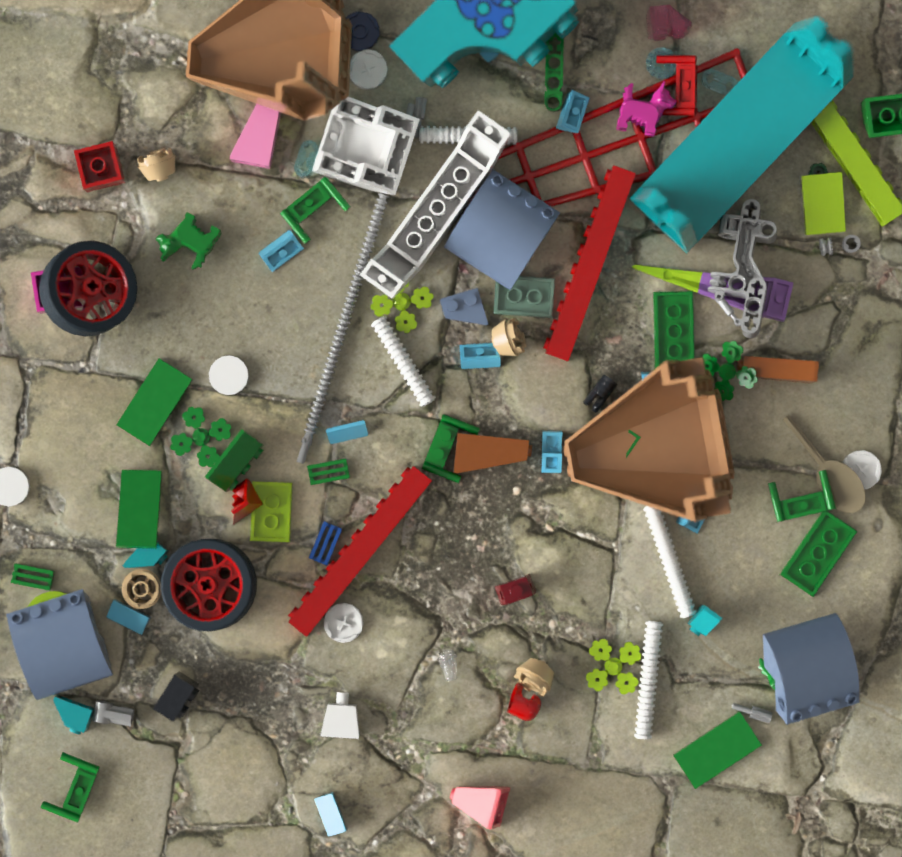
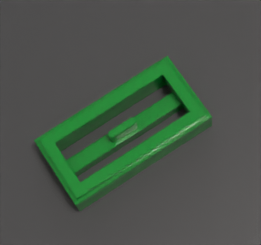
[307,459,350,485]
[11,563,55,591]

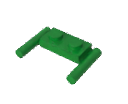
[280,176,351,244]
[422,414,480,483]
[768,470,836,522]
[41,752,100,823]

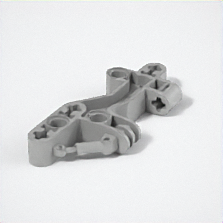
[708,199,777,338]

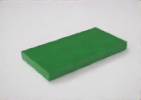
[653,291,695,369]
[116,358,193,446]
[116,470,162,549]
[779,511,858,597]
[673,711,762,789]

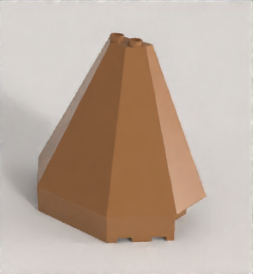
[186,0,352,121]
[564,357,735,522]

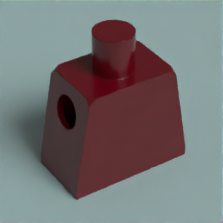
[494,574,537,605]

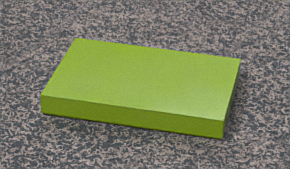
[801,172,846,235]
[250,481,293,542]

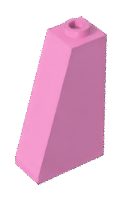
[230,104,281,169]

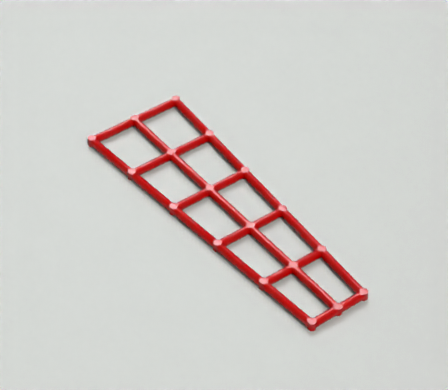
[471,48,747,207]

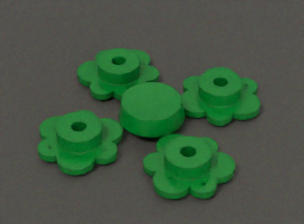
[702,341,758,401]
[170,407,232,468]

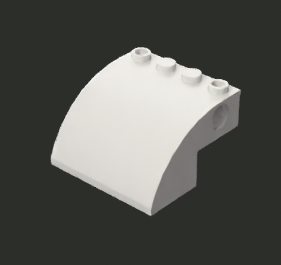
[312,97,420,195]

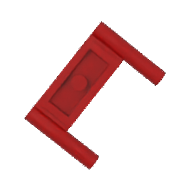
[656,55,697,116]

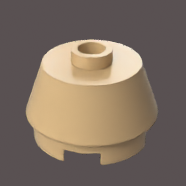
[137,148,176,182]
[492,318,526,356]
[122,569,161,609]
[514,658,554,697]

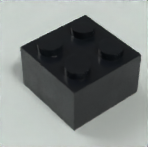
[153,671,200,722]

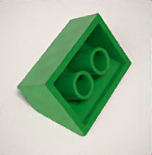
[861,94,902,138]
[205,429,264,492]

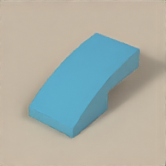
[541,430,562,473]

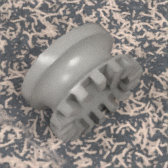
[842,235,861,253]
[819,237,833,256]

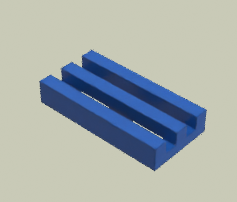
[309,521,342,566]

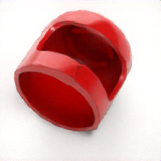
[507,683,541,721]

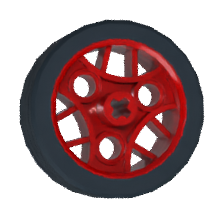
[39,241,138,337]
[161,539,257,631]

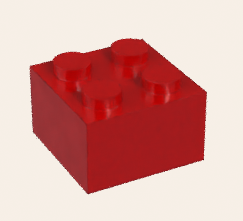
[74,141,125,193]

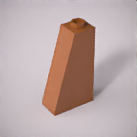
[737,356,819,384]
[454,433,532,473]

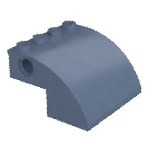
[444,170,560,290]
[6,589,113,700]
[763,613,859,725]

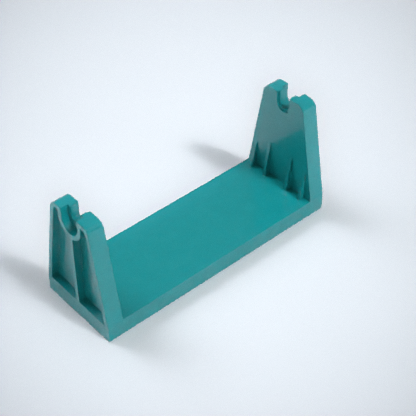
[629,17,854,254]

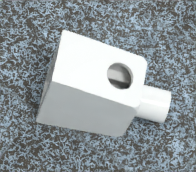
[321,692,360,739]

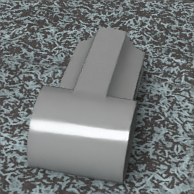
[92,701,134,726]

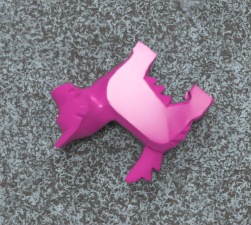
[616,81,677,137]

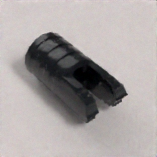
[583,374,618,413]

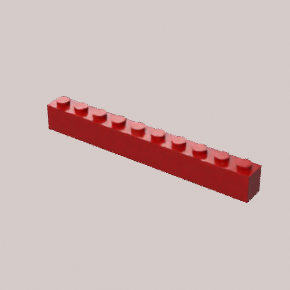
[543,165,636,362]
[288,466,432,637]

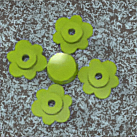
[370,283,433,333]
[586,639,641,695]

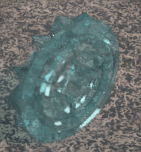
[646,47,676,79]

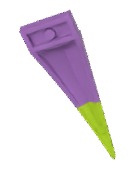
[632,265,793,322]

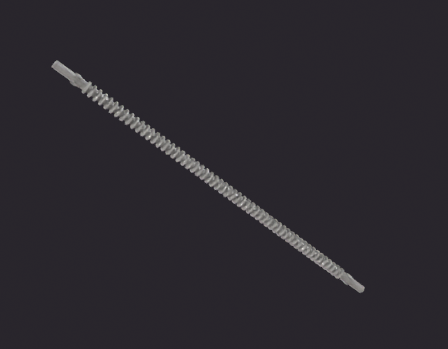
[297,103,415,464]

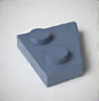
[440,288,489,326]

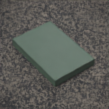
[493,276,555,318]

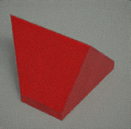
[232,478,263,525]

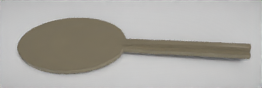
[783,415,866,513]

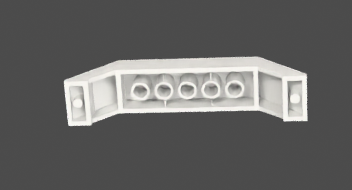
[360,110,511,299]

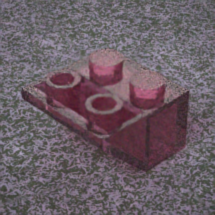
[646,5,692,41]

